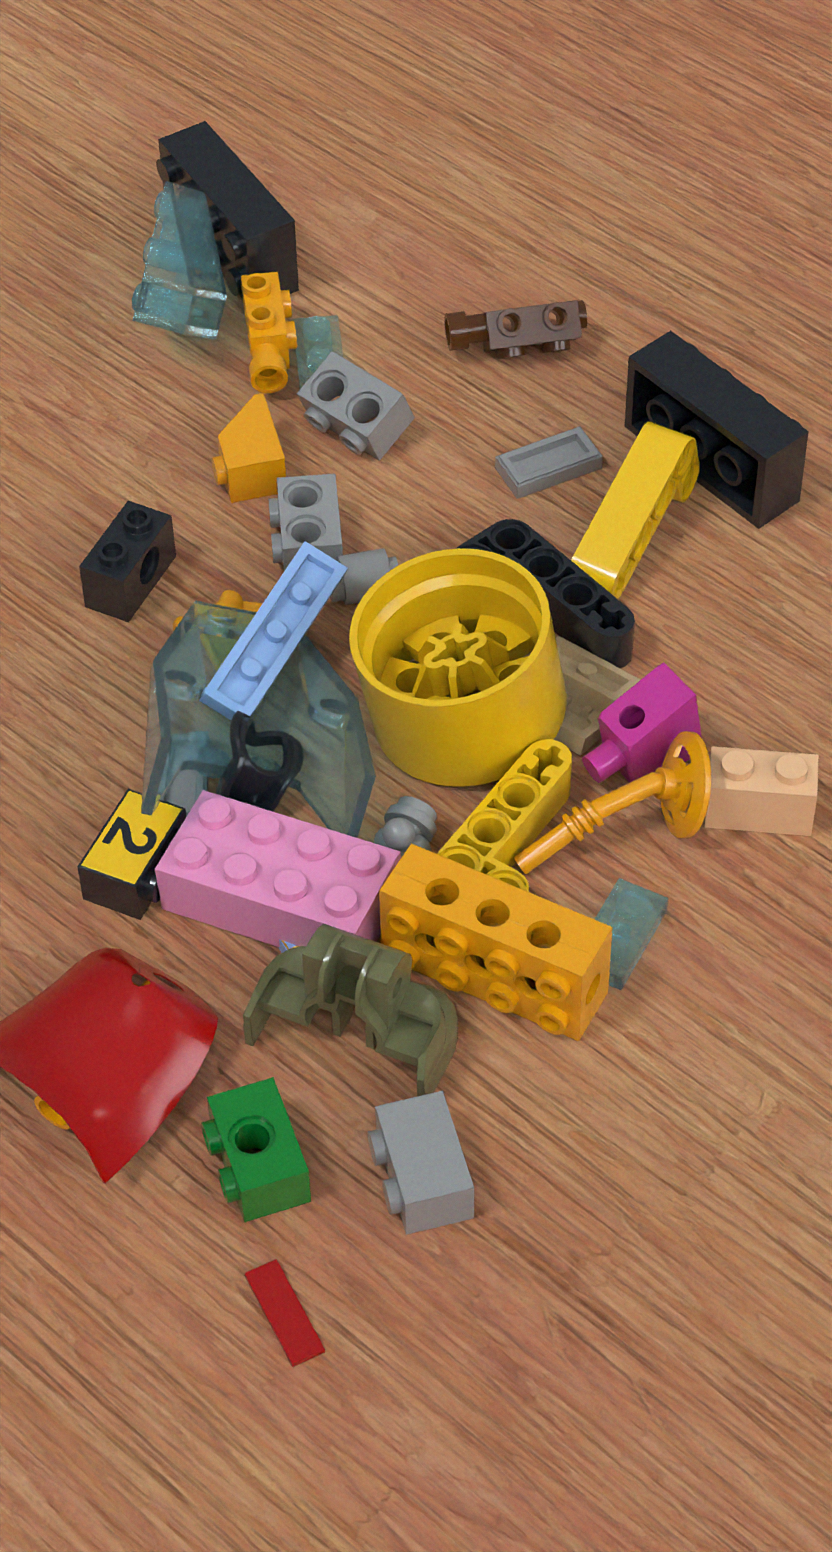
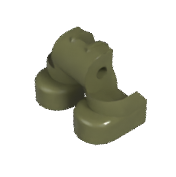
[243,923,458,1096]

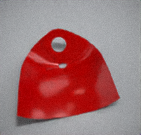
[0,947,218,1184]

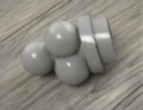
[374,796,437,857]

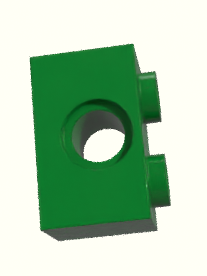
[201,1077,311,1222]

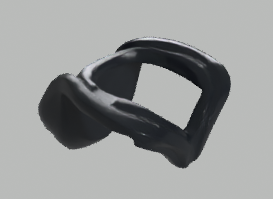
[216,711,304,812]

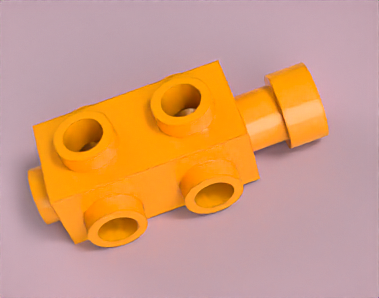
[241,272,297,393]

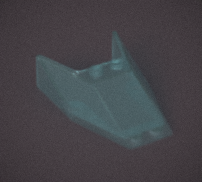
[141,601,376,838]

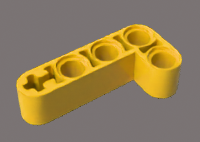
[571,422,700,599]
[437,739,572,892]

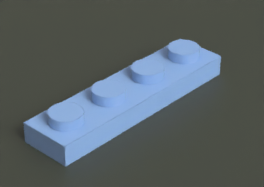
[199,541,348,720]

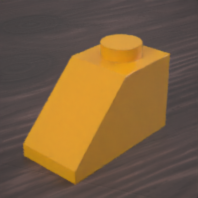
[211,393,286,503]

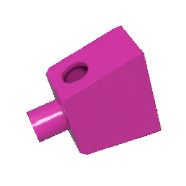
[582,662,702,783]

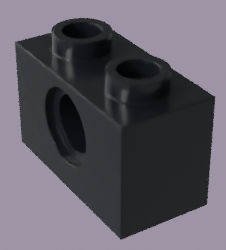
[79,501,176,623]

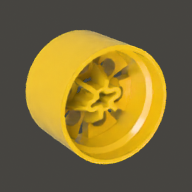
[349,548,567,787]

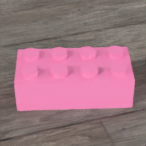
[155,790,401,947]

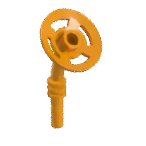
[513,731,711,874]

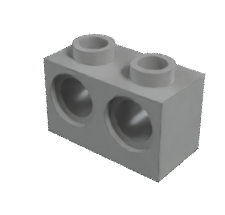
[297,351,415,461]
[268,474,343,571]

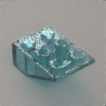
[132,181,227,340]

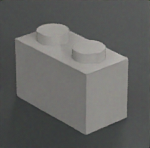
[367,1091,474,1235]

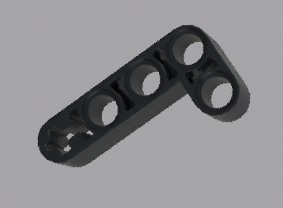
[456,519,635,668]

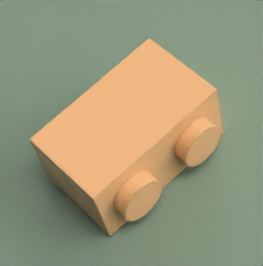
[705,746,819,836]

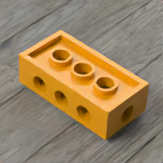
[379,843,613,1041]

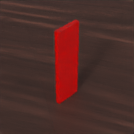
[244,1259,325,1367]

